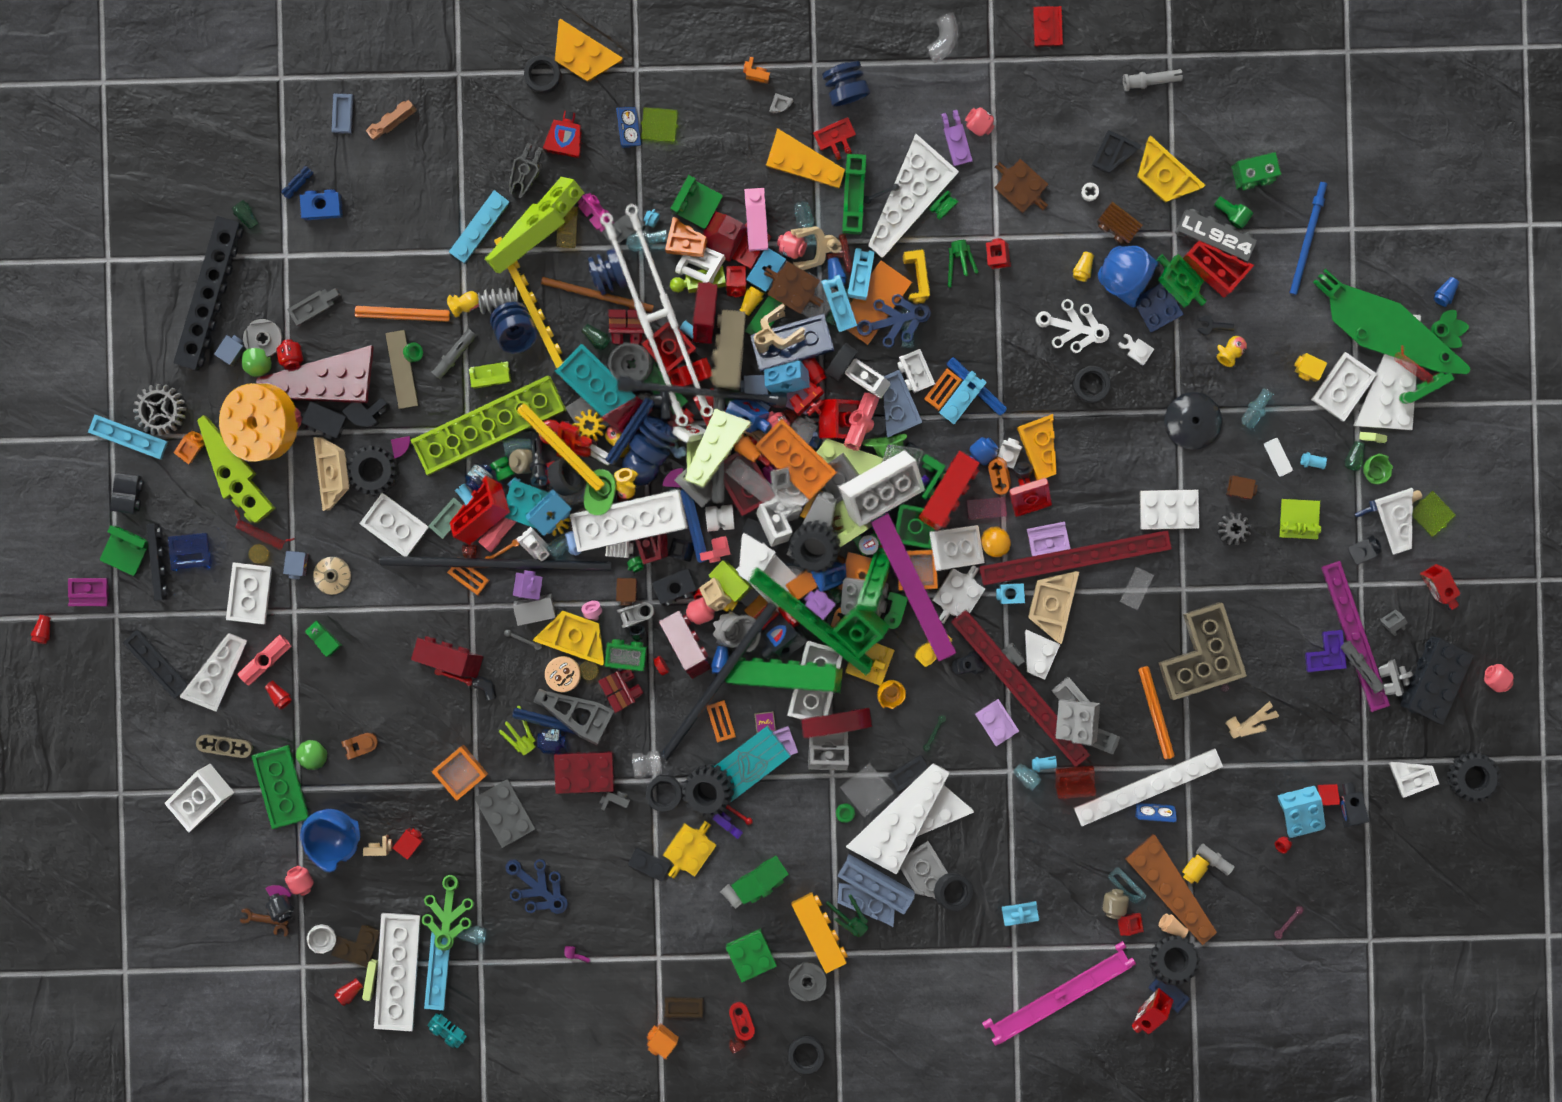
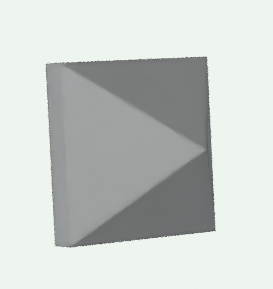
[771,467,791,490]

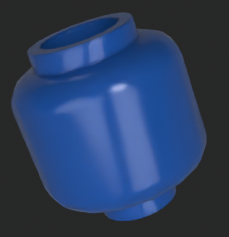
[969,437,998,466]

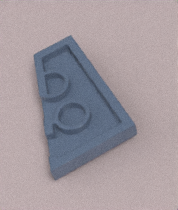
[883,370,922,438]
[837,883,895,927]

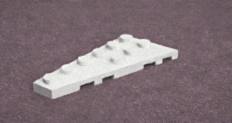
[868,134,959,258]
[1354,315,1421,430]
[846,763,950,874]

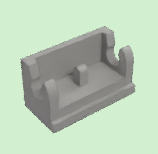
[513,594,555,626]
[1051,677,1090,702]

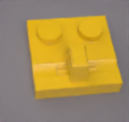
[845,643,894,685]

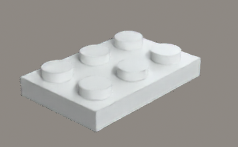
[1311,352,1377,421]
[1140,490,1199,529]
[359,493,429,557]
[930,525,985,571]
[226,562,272,624]

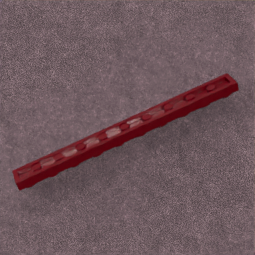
[979,530,1172,585]
[951,609,1090,767]

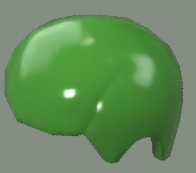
[242,348,271,377]
[1363,454,1393,485]
[296,740,327,770]

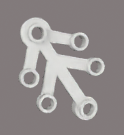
[1036,299,1109,353]

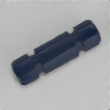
[281,166,313,199]

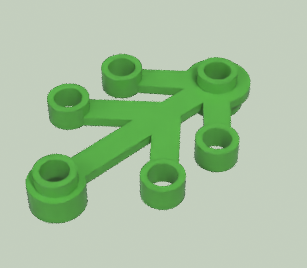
[422,875,474,951]

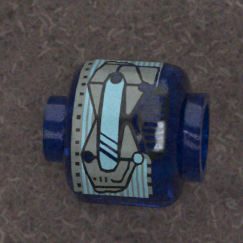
[465,463,494,491]
[537,729,565,754]

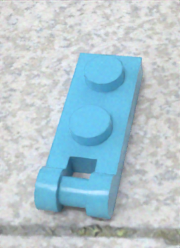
[847,248,875,300]
[821,275,857,332]
[939,370,987,424]

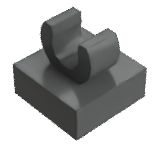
[1380,609,1408,636]

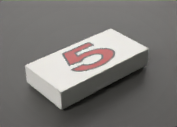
[672,423,706,443]

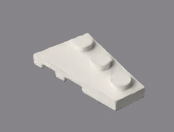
[1375,488,1413,555]

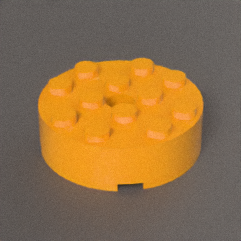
[219,383,298,461]

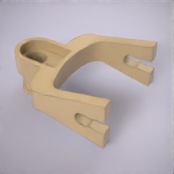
[791,226,842,270]
[754,303,805,353]
[1225,701,1279,738]

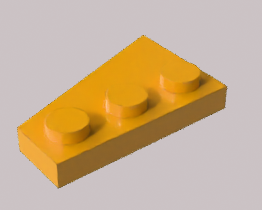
[1017,414,1056,480]

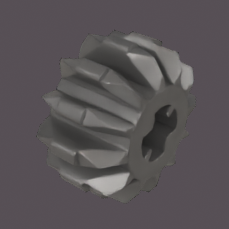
[1218,513,1251,545]

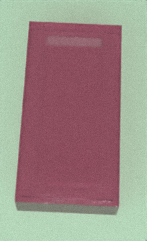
[966,497,1007,520]

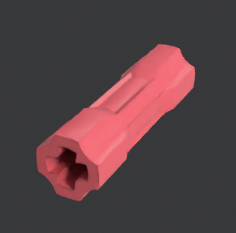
[478,517,516,552]

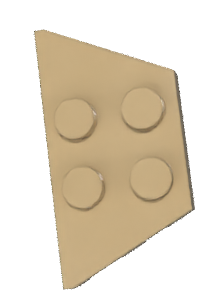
[314,437,349,511]
[1028,571,1079,644]

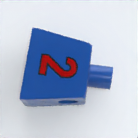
[725,399,772,434]

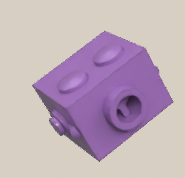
[513,570,543,600]
[804,590,835,620]

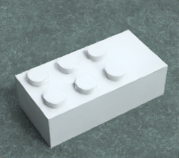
[839,450,925,527]
[787,641,843,719]

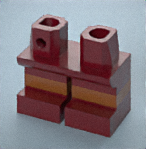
[608,309,646,345]
[598,669,643,713]

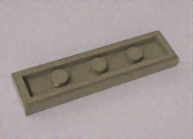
[385,330,419,409]

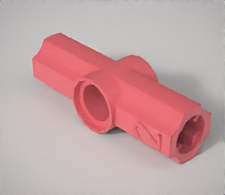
[844,393,880,451]
[238,634,292,686]

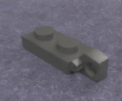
[287,288,341,326]

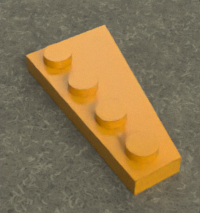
[766,128,845,189]

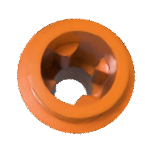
[733,434,761,462]

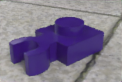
[713,812,743,839]

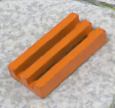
[924,369,962,410]
[447,557,490,596]
[706,700,736,743]

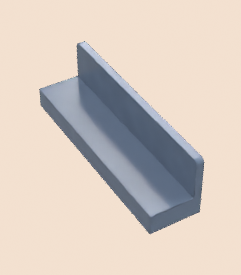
[838,854,915,914]

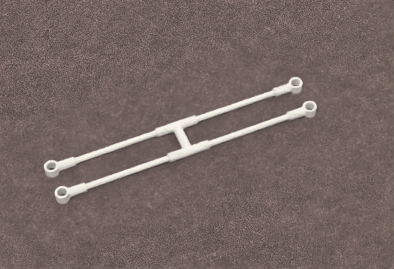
[600,204,713,426]

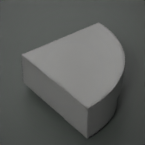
[769,93,794,113]

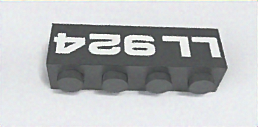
[1175,208,1257,262]

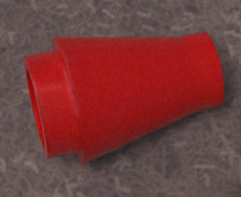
[30,615,51,644]
[265,681,292,710]
[334,978,363,1006]

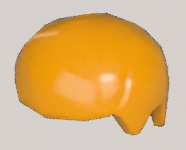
[981,527,1011,557]
[877,680,906,709]

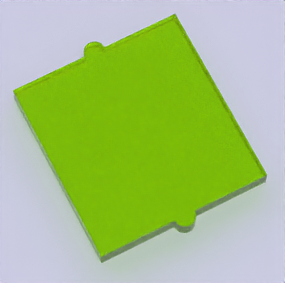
[641,107,678,142]
[1412,491,1455,537]

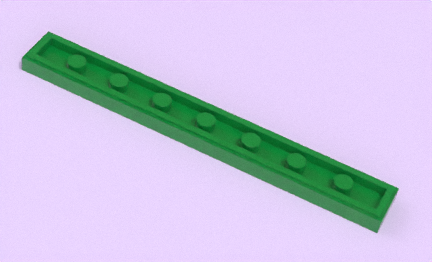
[748,567,874,676]

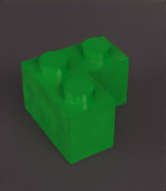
[731,855,789,904]

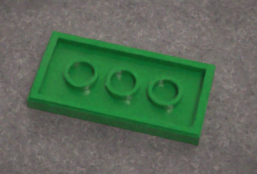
[252,745,310,829]

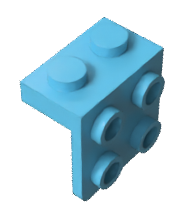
[1278,786,1325,838]

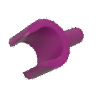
[564,946,590,963]

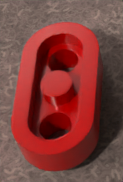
[729,1002,755,1041]

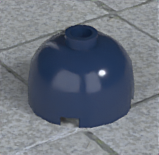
[621,449,660,486]

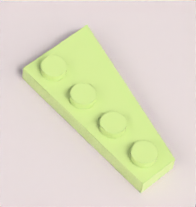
[685,409,751,488]

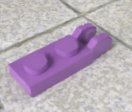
[941,110,972,167]

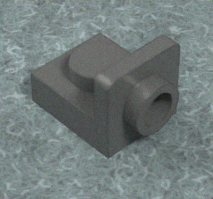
[1002,642,1024,666]

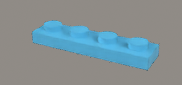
[449,190,510,264]
[88,415,168,459]
[424,933,450,1010]

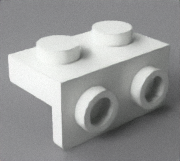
[897,349,935,393]

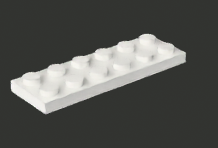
[570,490,688,552]
[374,913,421,1031]

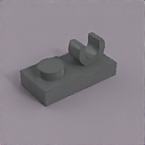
[602,210,645,248]

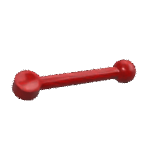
[435,668,472,686]
[725,805,753,825]

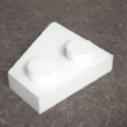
[739,533,776,580]
[1025,630,1060,679]
[1389,762,1439,798]

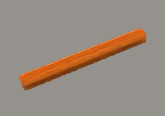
[355,306,450,322]
[1139,666,1174,759]

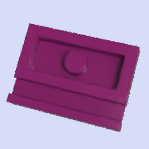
[68,578,108,606]

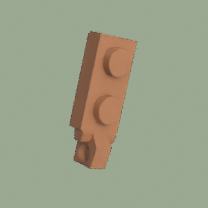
[366,100,417,141]

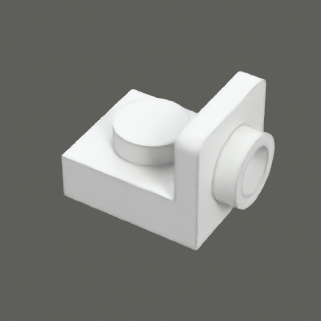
[997,438,1022,469]

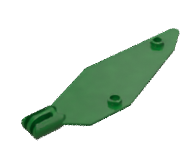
[1313,268,1470,374]

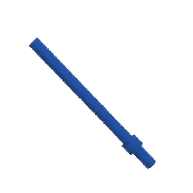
[1290,182,1327,295]

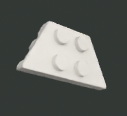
[917,785,974,836]

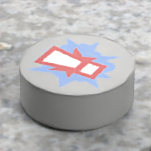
[859,535,878,555]

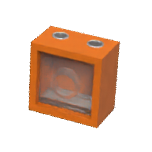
[897,550,938,590]
[432,745,488,801]

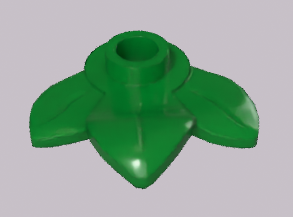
[1431,310,1469,348]

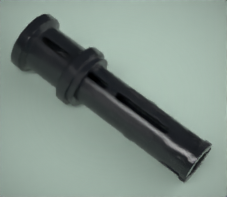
[530,431,548,486]

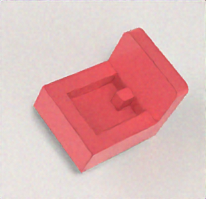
[700,536,730,563]

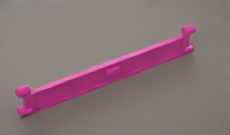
[982,941,1136,1046]

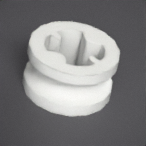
[1081,183,1099,201]

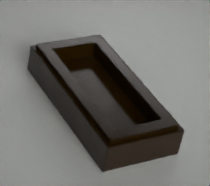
[664,997,703,1018]

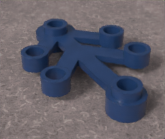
[857,294,931,348]
[506,859,568,914]

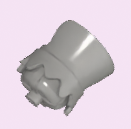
[713,611,761,652]

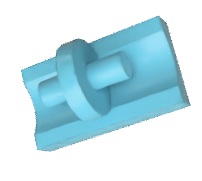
[1002,901,1039,926]

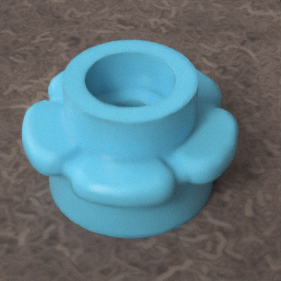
[644,209,660,228]

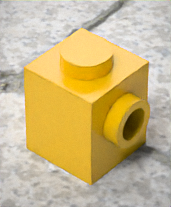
[1294,353,1327,382]

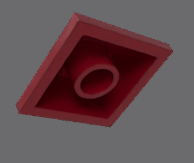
[702,211,748,262]

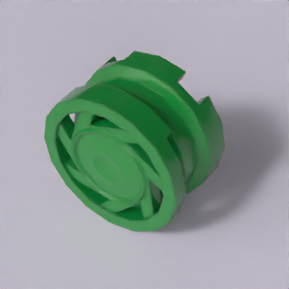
[929,191,959,220]

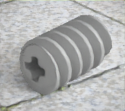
[478,287,519,314]

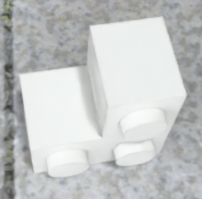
[756,499,802,547]

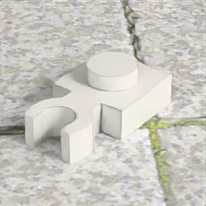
[1118,334,1154,366]

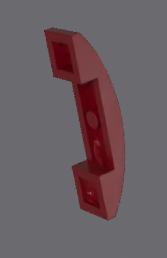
[801,708,872,738]

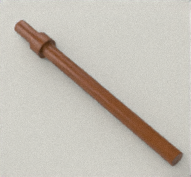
[541,277,654,313]

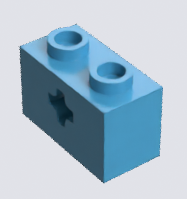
[746,248,786,293]
[764,360,810,393]
[525,489,571,535]

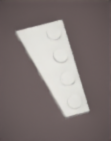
[180,633,247,711]

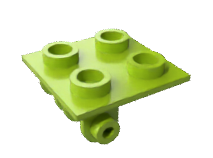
[1280,499,1321,539]

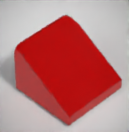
[1318,784,1340,805]
[1118,913,1144,936]

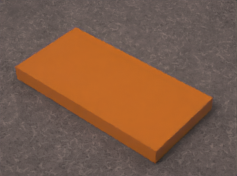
[847,261,912,345]
[755,419,837,500]

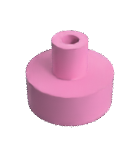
[581,601,602,621]

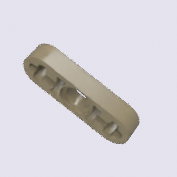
[196,734,253,758]

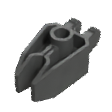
[509,143,543,198]

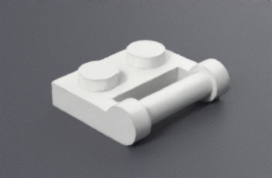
[675,248,725,283]

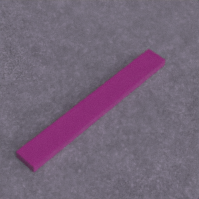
[871,514,956,661]
[1321,561,1390,712]

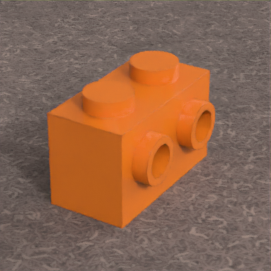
[647,1023,678,1059]

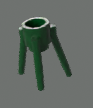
[826,894,868,937]

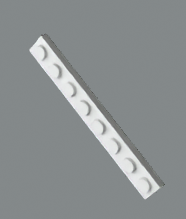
[1074,749,1223,826]

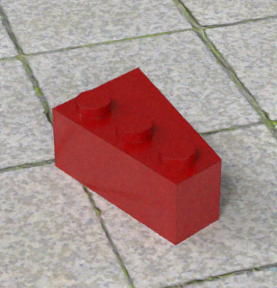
[1183,241,1254,298]
[450,475,510,545]

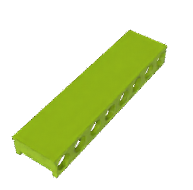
[410,376,567,476]

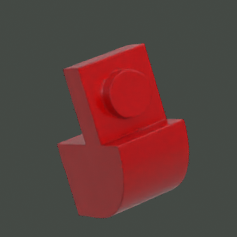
[668,358,712,387]

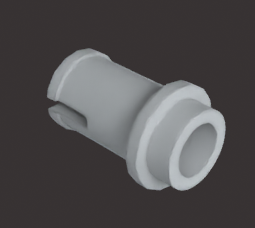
[720,884,742,909]

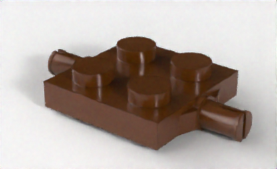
[994,159,1048,213]
[764,261,824,314]

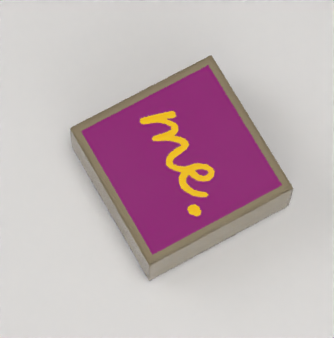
[754,711,776,733]

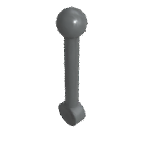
[504,630,542,650]

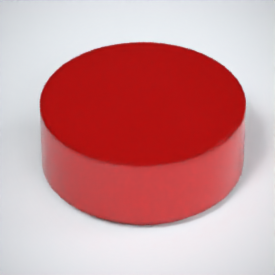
[653,656,670,676]

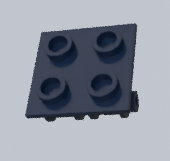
[1136,283,1184,332]

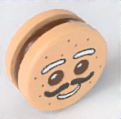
[545,656,581,692]

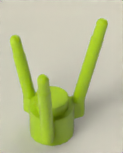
[499,706,536,756]

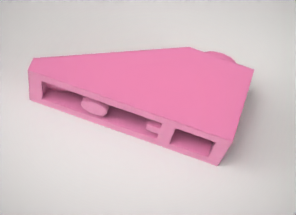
[745,188,768,251]

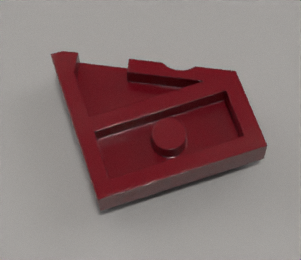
[602,396,654,433]

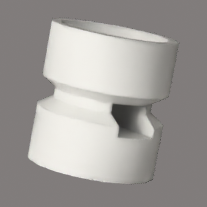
[705,505,734,531]

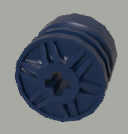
[822,61,870,107]
[588,248,629,296]
[490,302,538,354]
[629,415,680,466]

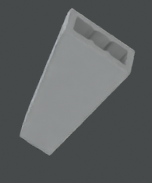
[787,491,837,559]

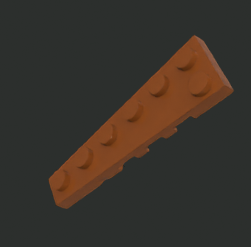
[1125,834,1217,945]

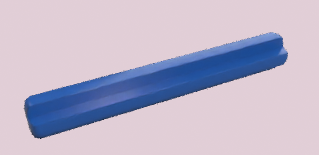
[947,358,1007,416]
[680,489,707,562]

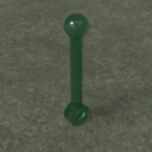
[923,715,946,752]

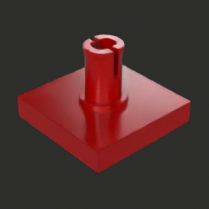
[1009,478,1052,517]

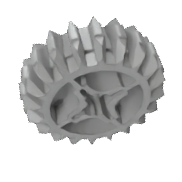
[133,384,186,436]

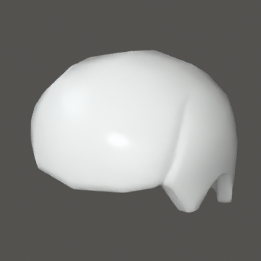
[307,924,336,954]

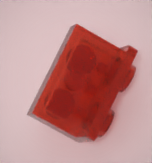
[1055,766,1096,799]

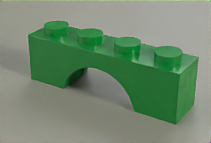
[842,154,866,235]

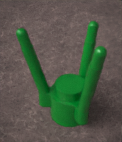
[948,239,978,288]

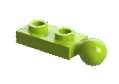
[670,266,726,293]

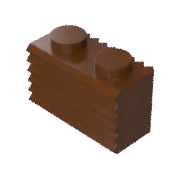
[1097,202,1142,245]

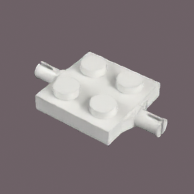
[932,565,985,624]

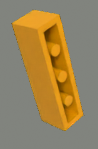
[792,892,848,973]

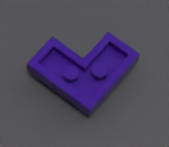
[1305,630,1346,672]

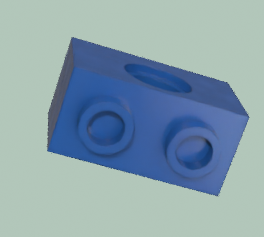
[300,190,343,220]

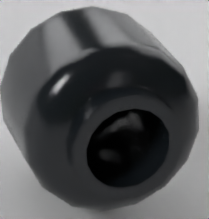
[265,893,294,923]

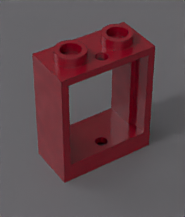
[693,282,717,344]

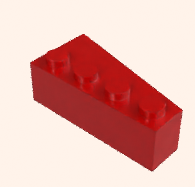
[918,451,979,531]

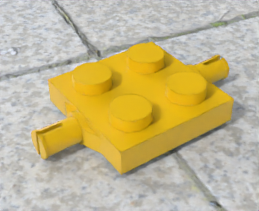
[663,821,716,879]

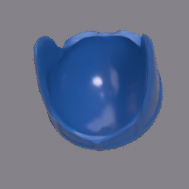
[1098,246,1160,308]
[300,809,360,872]

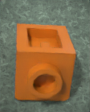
[743,57,770,84]
[174,431,205,464]

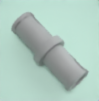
[1196,844,1234,876]

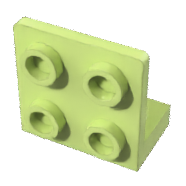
[834,500,872,547]

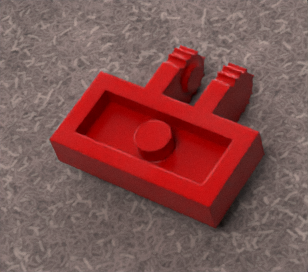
[813,117,856,160]
[556,422,592,458]

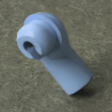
[670,442,687,459]
[565,531,581,556]

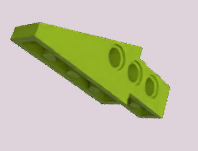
[485,177,584,273]
[197,415,276,523]

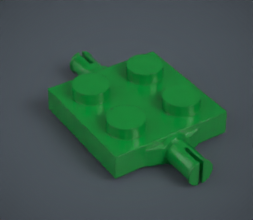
[1157,254,1207,307]

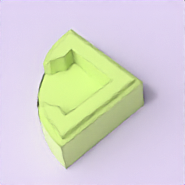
[1359,432,1387,443]

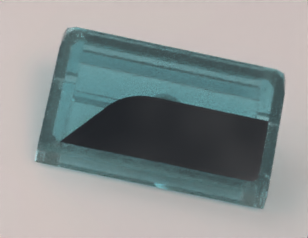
[1108,867,1146,903]

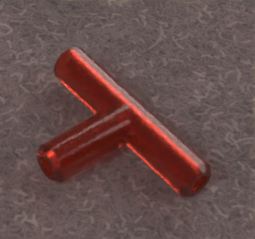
[827,234,853,273]

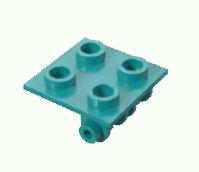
[505,480,549,528]
[427,1013,467,1048]

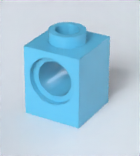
[996,583,1025,604]

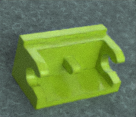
[469,361,512,389]
[708,560,753,602]

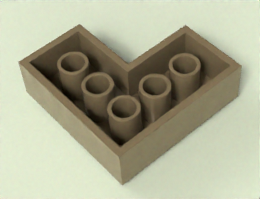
[712,310,746,391]
[1158,602,1247,700]

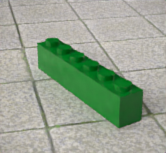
[725,657,842,693]

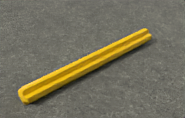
[517,404,604,491]

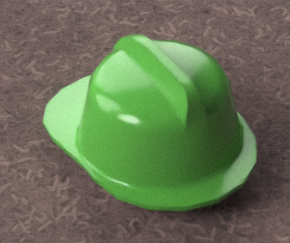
[862,434,907,460]
[584,469,616,515]

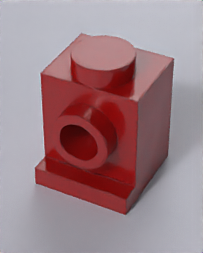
[986,238,1011,269]

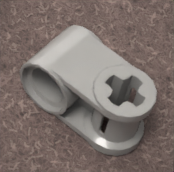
[617,602,655,628]

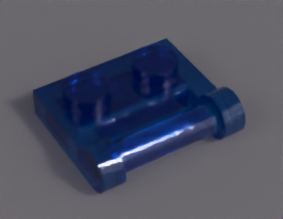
[168,533,211,571]

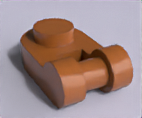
[341,733,378,760]

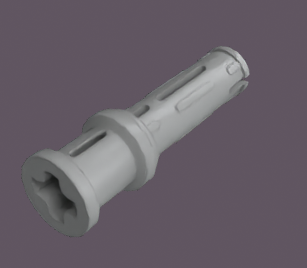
[1123,69,1183,91]

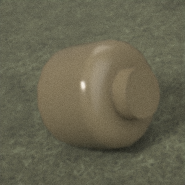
[509,449,532,474]
[1102,889,1129,919]

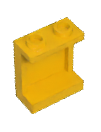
[903,250,930,304]

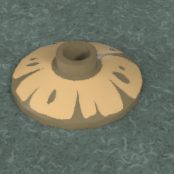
[313,557,351,595]

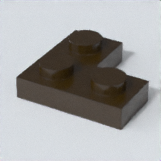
[331,924,380,967]

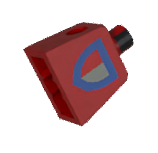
[543,111,582,159]

